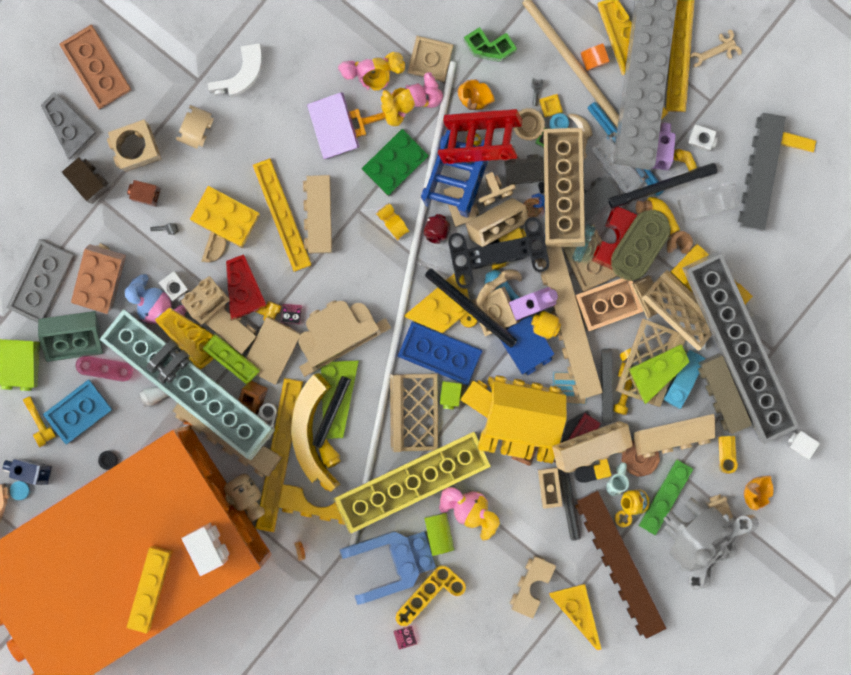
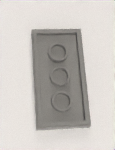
[6,239,75,323]

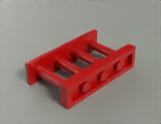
[438,109,523,164]

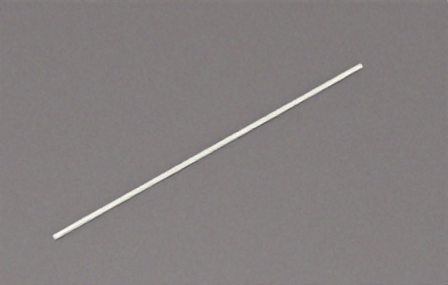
[349,61,457,546]

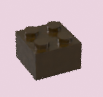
[62,157,110,204]

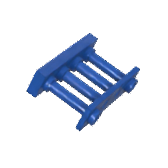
[421,130,488,218]

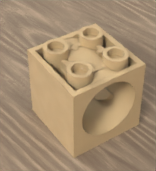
[107,119,162,172]

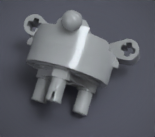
[663,497,759,590]

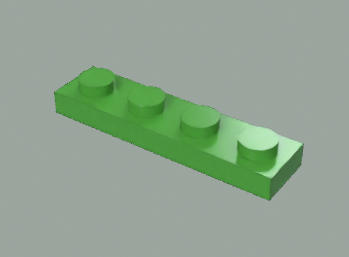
[638,459,693,535]

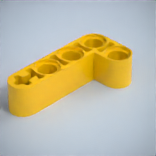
[395,564,466,626]

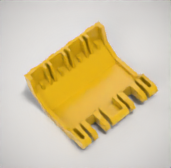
[478,375,567,464]

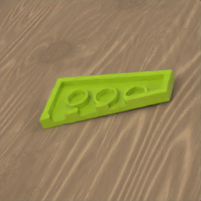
[321,361,359,439]

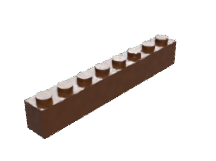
[575,490,667,639]

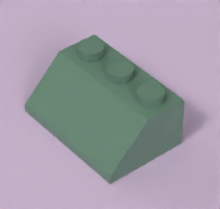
[38,311,103,362]

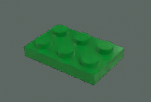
[361,129,429,196]

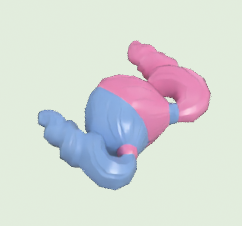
[125,274,187,324]

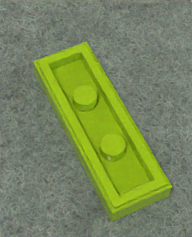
[203,333,260,384]

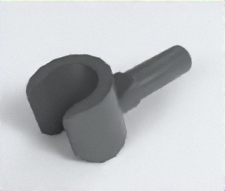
[531,78,543,106]
[150,223,179,235]

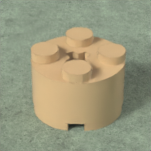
[176,105,214,149]

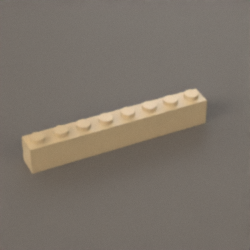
[537,247,603,399]

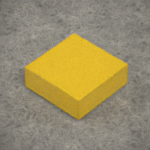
[539,94,563,118]

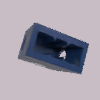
[2,459,52,485]

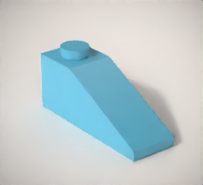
[663,350,706,409]

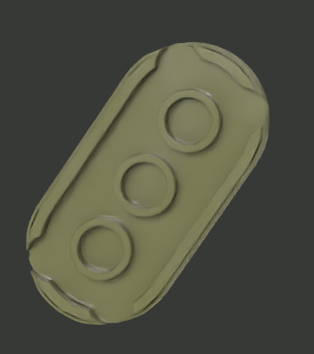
[611,210,670,281]

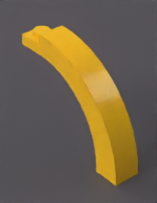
[291,373,341,492]

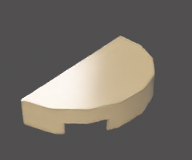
[201,232,226,263]

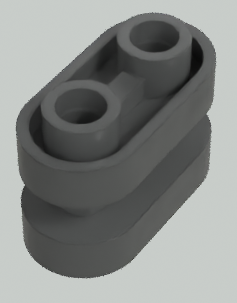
[146,339,190,384]

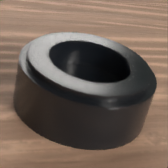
[98,451,118,470]

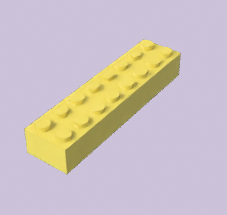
[333,432,491,533]

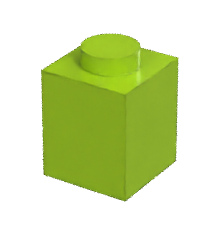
[440,381,462,410]

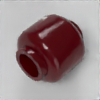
[423,214,451,244]

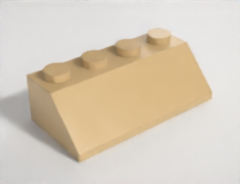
[632,414,715,458]

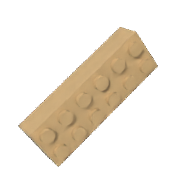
[544,128,585,248]

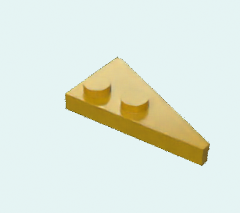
[549,584,602,650]

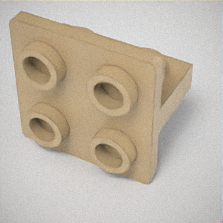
[478,172,516,207]
[181,276,230,325]

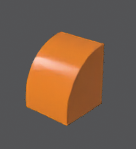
[580,43,610,71]

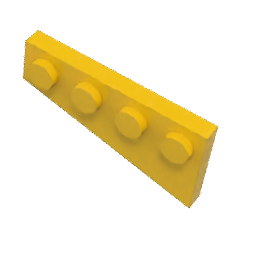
[597,0,632,76]
[155,307,214,370]

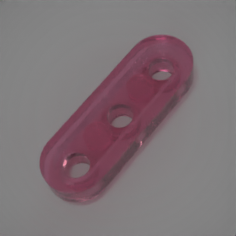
[75,356,133,382]

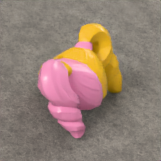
[338,52,405,91]
[380,72,443,127]
[439,487,500,541]

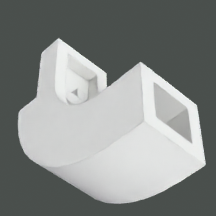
[208,43,263,97]

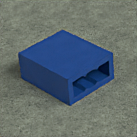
[499,315,554,376]

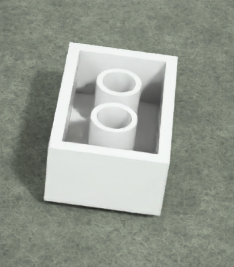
[181,523,230,576]

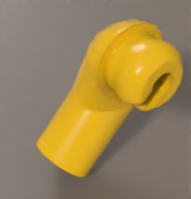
[673,149,697,171]

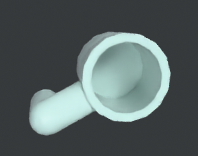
[606,462,629,496]

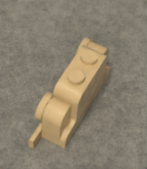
[298,300,391,377]

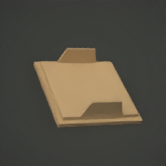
[631,275,658,319]

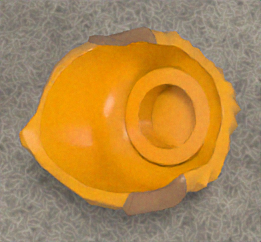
[458,79,495,110]
[744,475,774,510]

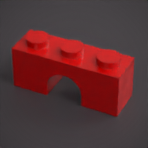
[591,207,637,270]

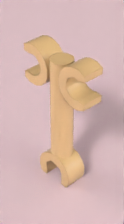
[690,29,742,68]

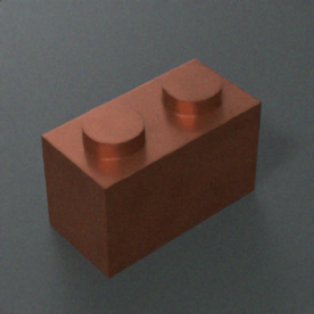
[127,180,161,207]

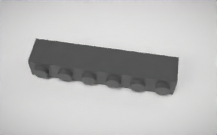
[737,113,786,231]

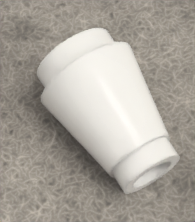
[139,387,169,407]

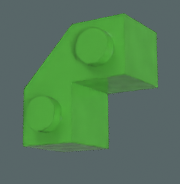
[463,27,517,62]

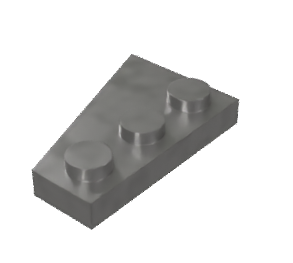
[41,92,96,160]

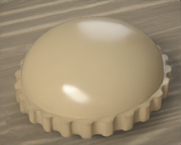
[513,108,545,141]

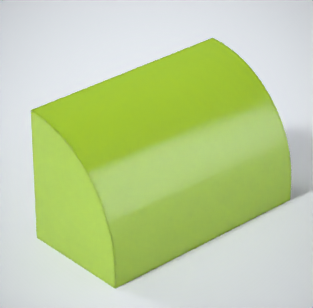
[424,512,455,556]

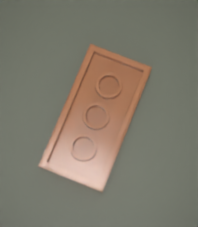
[59,24,132,110]

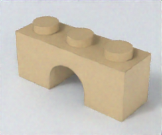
[509,555,556,619]

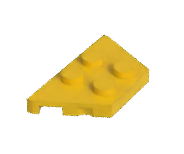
[404,274,470,334]

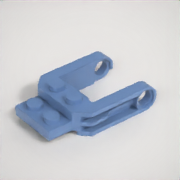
[339,531,436,605]

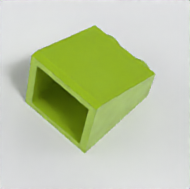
[0,339,40,391]

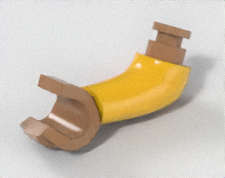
[635,197,693,254]

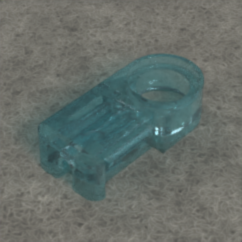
[571,224,596,263]

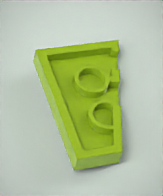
[629,344,689,404]

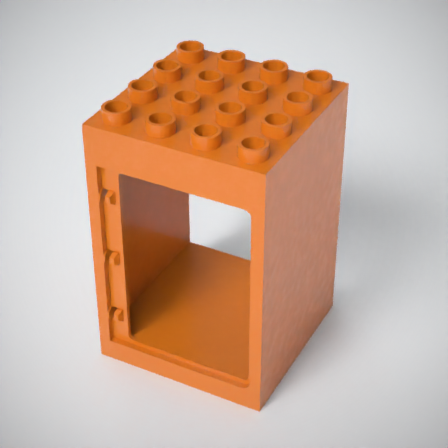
[0,425,272,675]

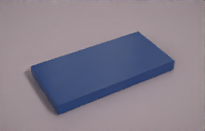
[397,321,483,386]

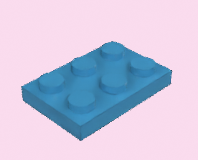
[43,379,113,445]

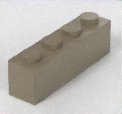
[698,353,752,435]

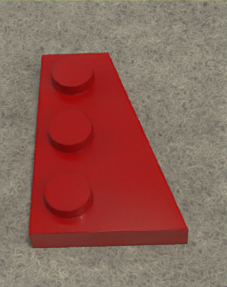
[226,254,266,321]

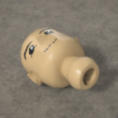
[224,474,265,522]

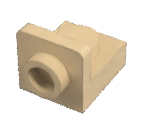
[706,494,733,519]

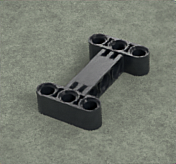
[448,217,549,289]

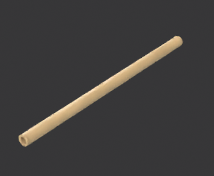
[522,0,619,128]

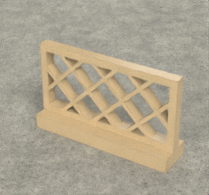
[642,270,712,351]
[616,319,686,407]
[390,373,438,452]

